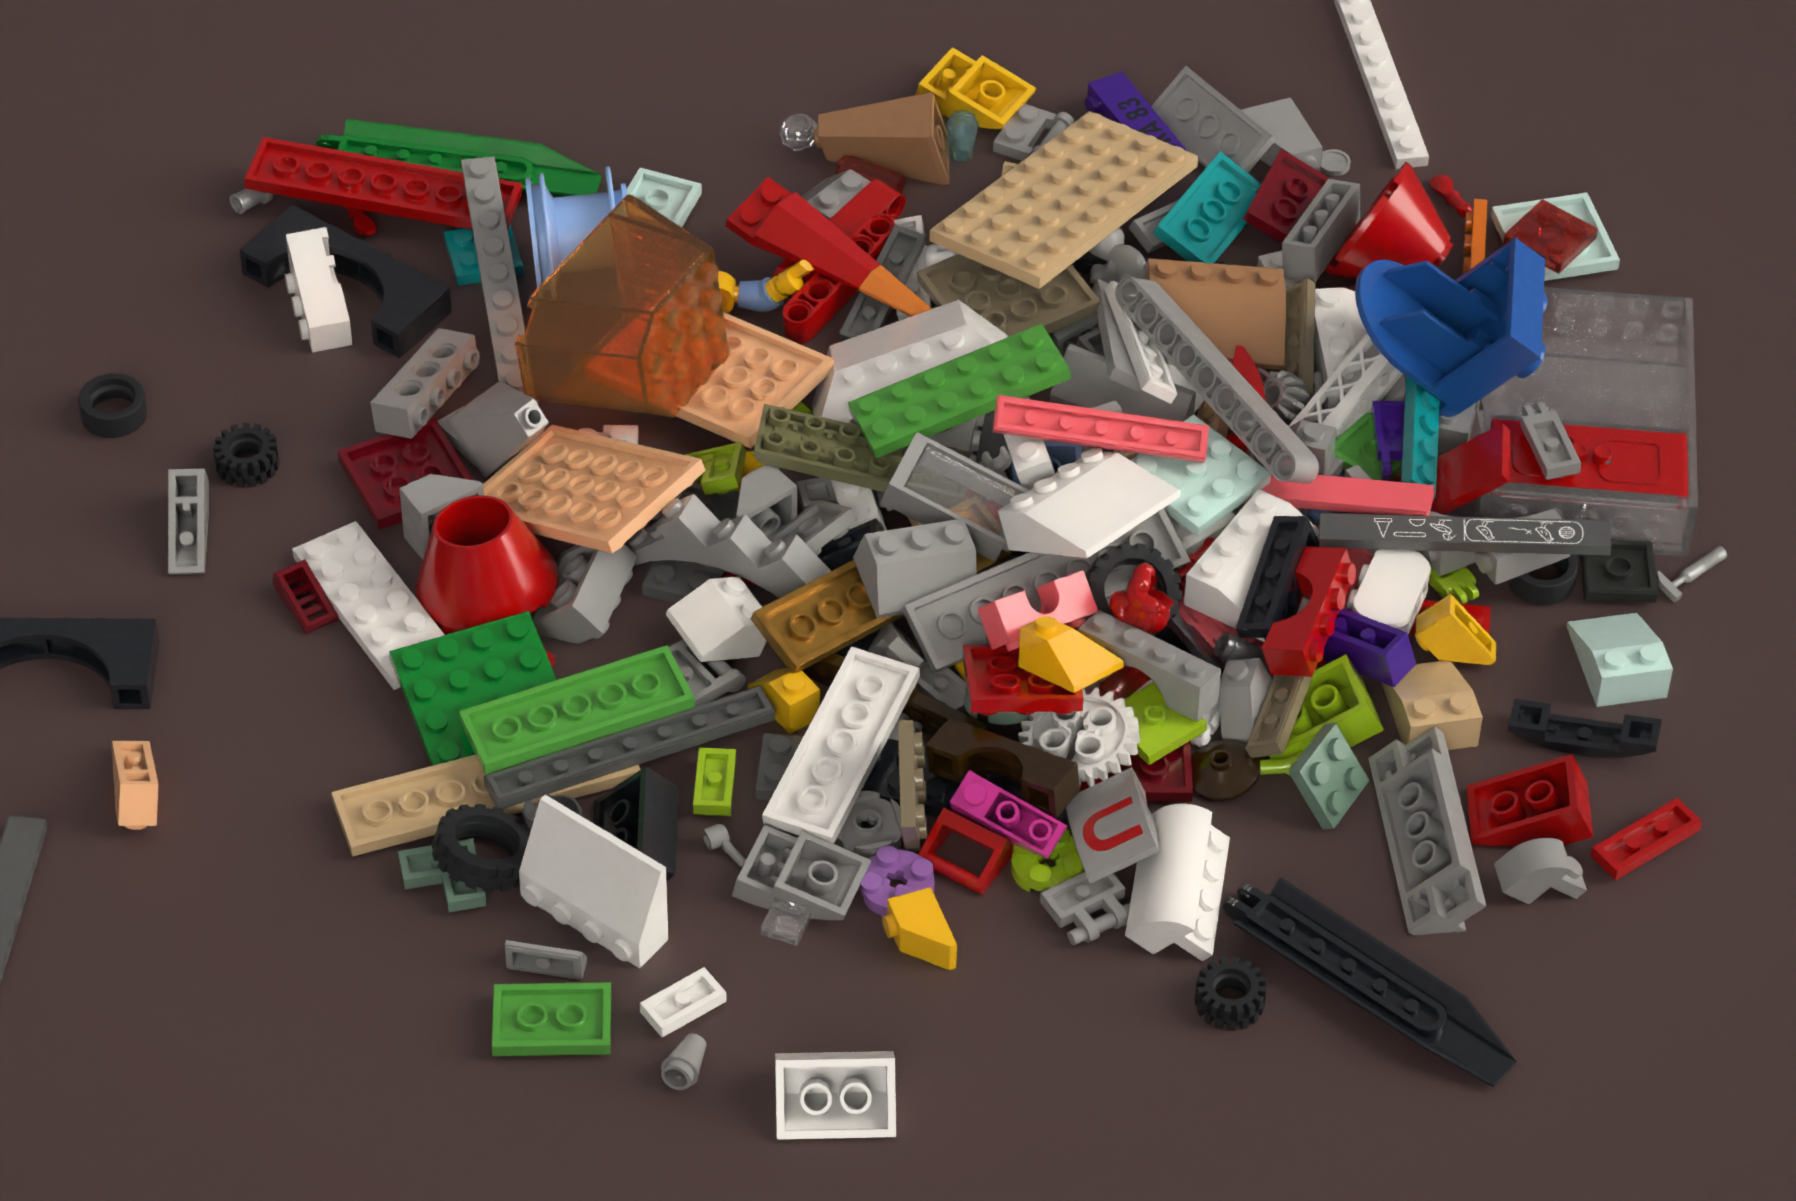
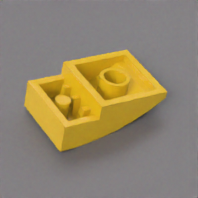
[915,47,1036,129]

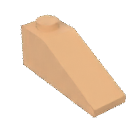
[112,741,158,830]

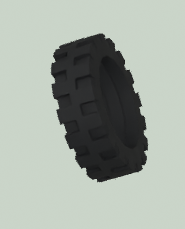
[1085,543,1182,636]
[432,804,530,892]

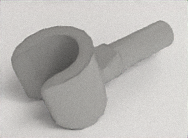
[703,824,746,868]

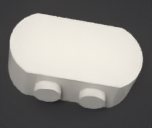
[1347,549,1431,635]

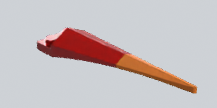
[726,177,932,317]

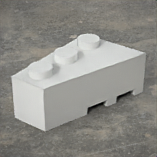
[284,227,352,353]

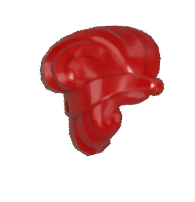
[1109,562,1174,634]

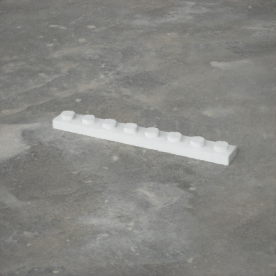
[1334,0,1429,169]

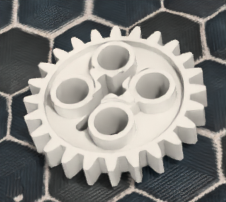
[1018,687,1140,787]

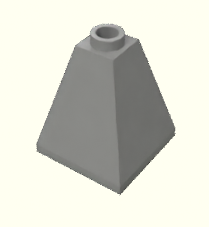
[447,381,549,478]

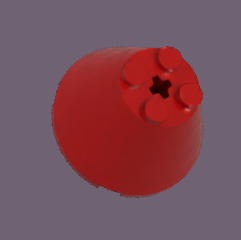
[1324,162,1453,280]

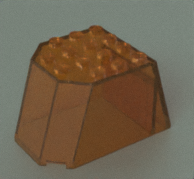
[515,194,730,418]

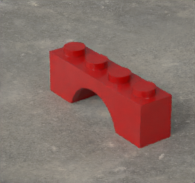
[1262,547,1356,677]

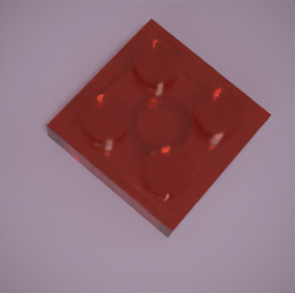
[1503,199,1598,274]

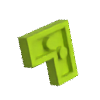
[685,442,746,495]

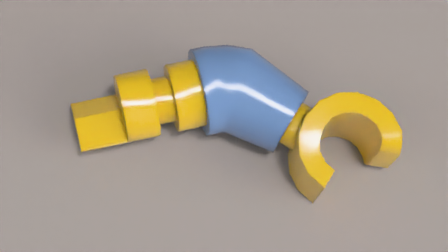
[699,260,814,314]

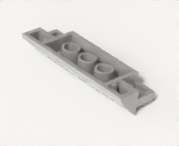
[1368,726,1486,935]

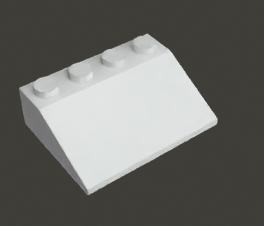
[1314,288,1381,413]
[998,448,1181,558]
[1184,489,1319,642]
[519,795,668,969]

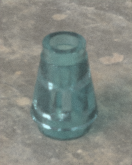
[946,111,979,162]

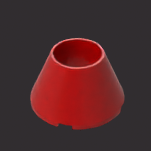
[415,495,559,633]

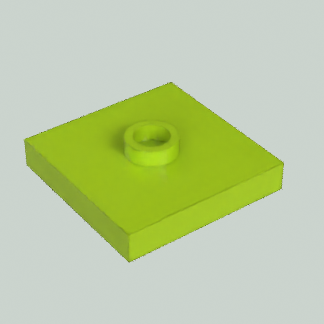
[1124,682,1207,765]

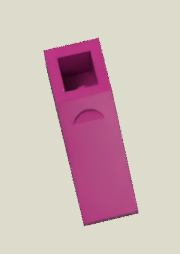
[950,770,1067,859]

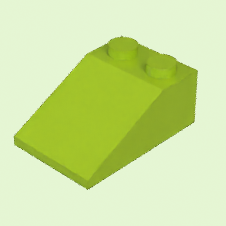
[1269,655,1384,759]

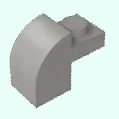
[1494,838,1587,904]

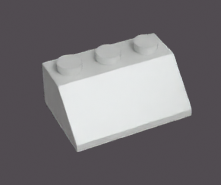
[775,1051,896,1139]

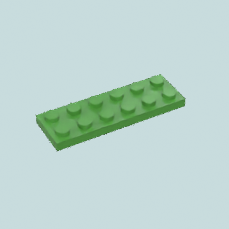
[848,323,1072,458]
[459,645,695,775]

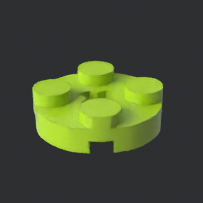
[1011,829,1085,892]

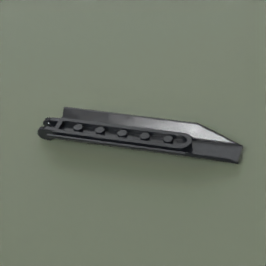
[1222,877,1517,1088]

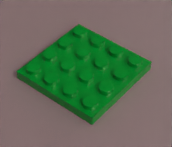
[389,611,557,766]

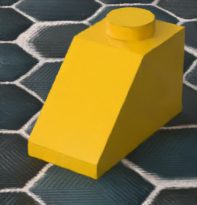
[1415,594,1496,665]
[748,668,820,735]
[882,887,957,970]

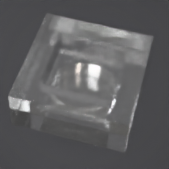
[761,897,811,946]

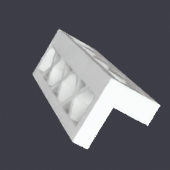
[1288,333,1403,439]

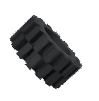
[213,423,279,488]
[1195,957,1267,1031]

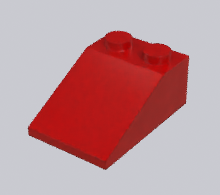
[1466,754,1593,846]

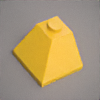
[1019,616,1124,693]

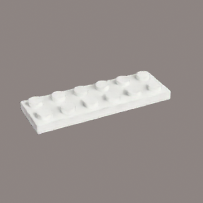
[292,521,445,690]
[762,646,920,844]

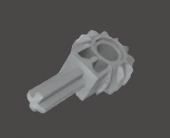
[1258,367,1310,426]

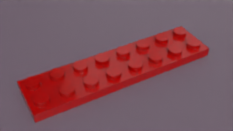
[244,137,522,230]

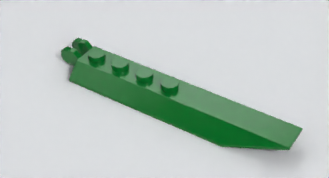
[316,119,602,196]

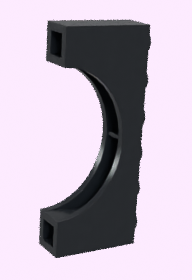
[240,205,452,359]
[0,617,159,709]

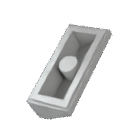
[505,940,587,980]

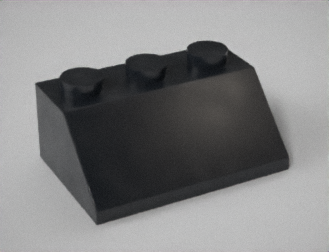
[593,767,679,882]

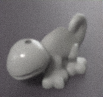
[1089,228,1148,284]

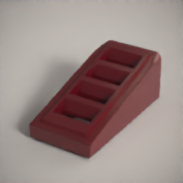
[272,559,339,634]

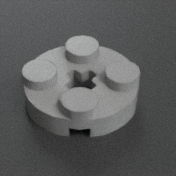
[834,791,903,859]

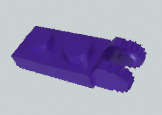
[1371,401,1405,481]

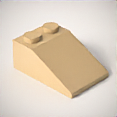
[1381,661,1483,750]

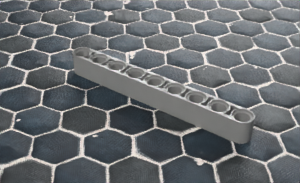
[1115,277,1319,484]

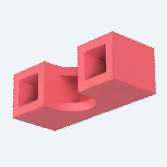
[977,571,1098,652]

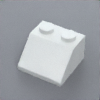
[666,577,767,662]

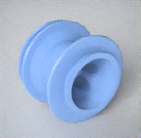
[525,166,636,302]

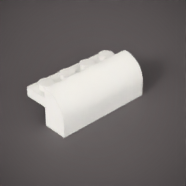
[1125,804,1230,961]

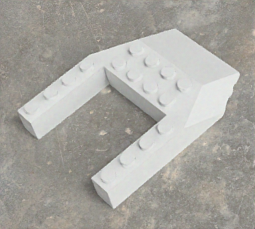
[811,300,1055,531]

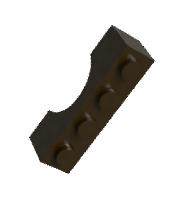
[926,718,1080,818]

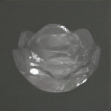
[778,114,818,151]

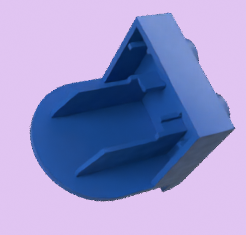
[1355,237,1548,417]

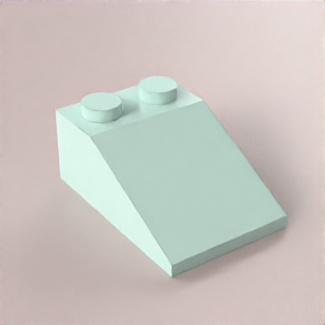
[1566,613,1673,707]

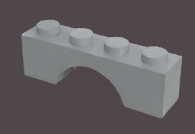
[1078,610,1221,722]

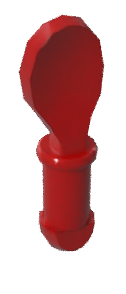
[1429,174,1473,218]
[343,206,377,236]

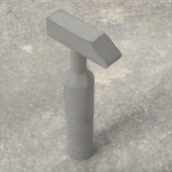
[1656,546,1727,603]

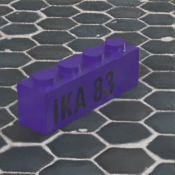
[1085,72,1187,151]

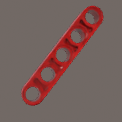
[772,179,906,298]
[783,213,895,344]

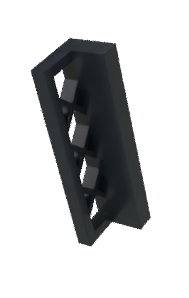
[1236,516,1319,640]

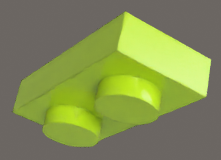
[693,747,736,816]

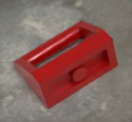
[918,808,1013,895]

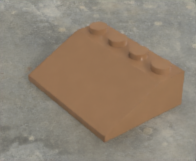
[1144,258,1286,370]

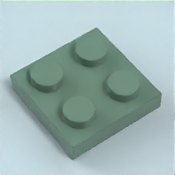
[1288,723,1370,829]

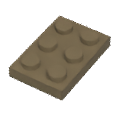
[898,720,928,852]

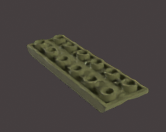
[753,404,971,508]

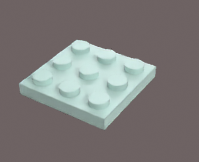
[1491,192,1620,281]
[1131,414,1272,537]

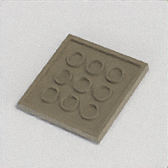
[917,254,1101,337]

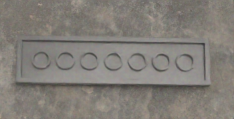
[902,508,1191,674]

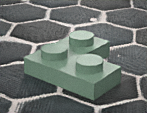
[398,839,486,912]

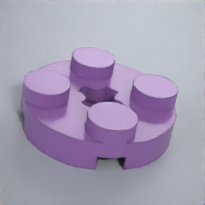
[859,846,935,916]

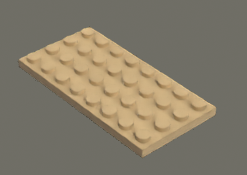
[930,111,1198,289]

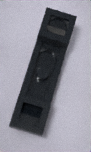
[1508,699,1662,758]

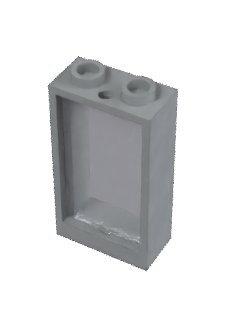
[880,432,1029,562]

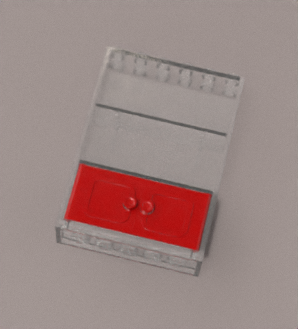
[1475,287,1698,557]

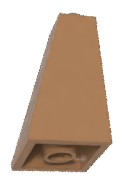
[813,92,950,185]

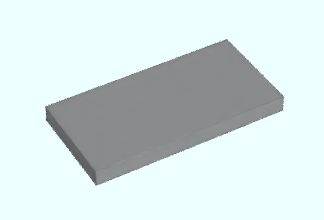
[1151,66,1276,173]

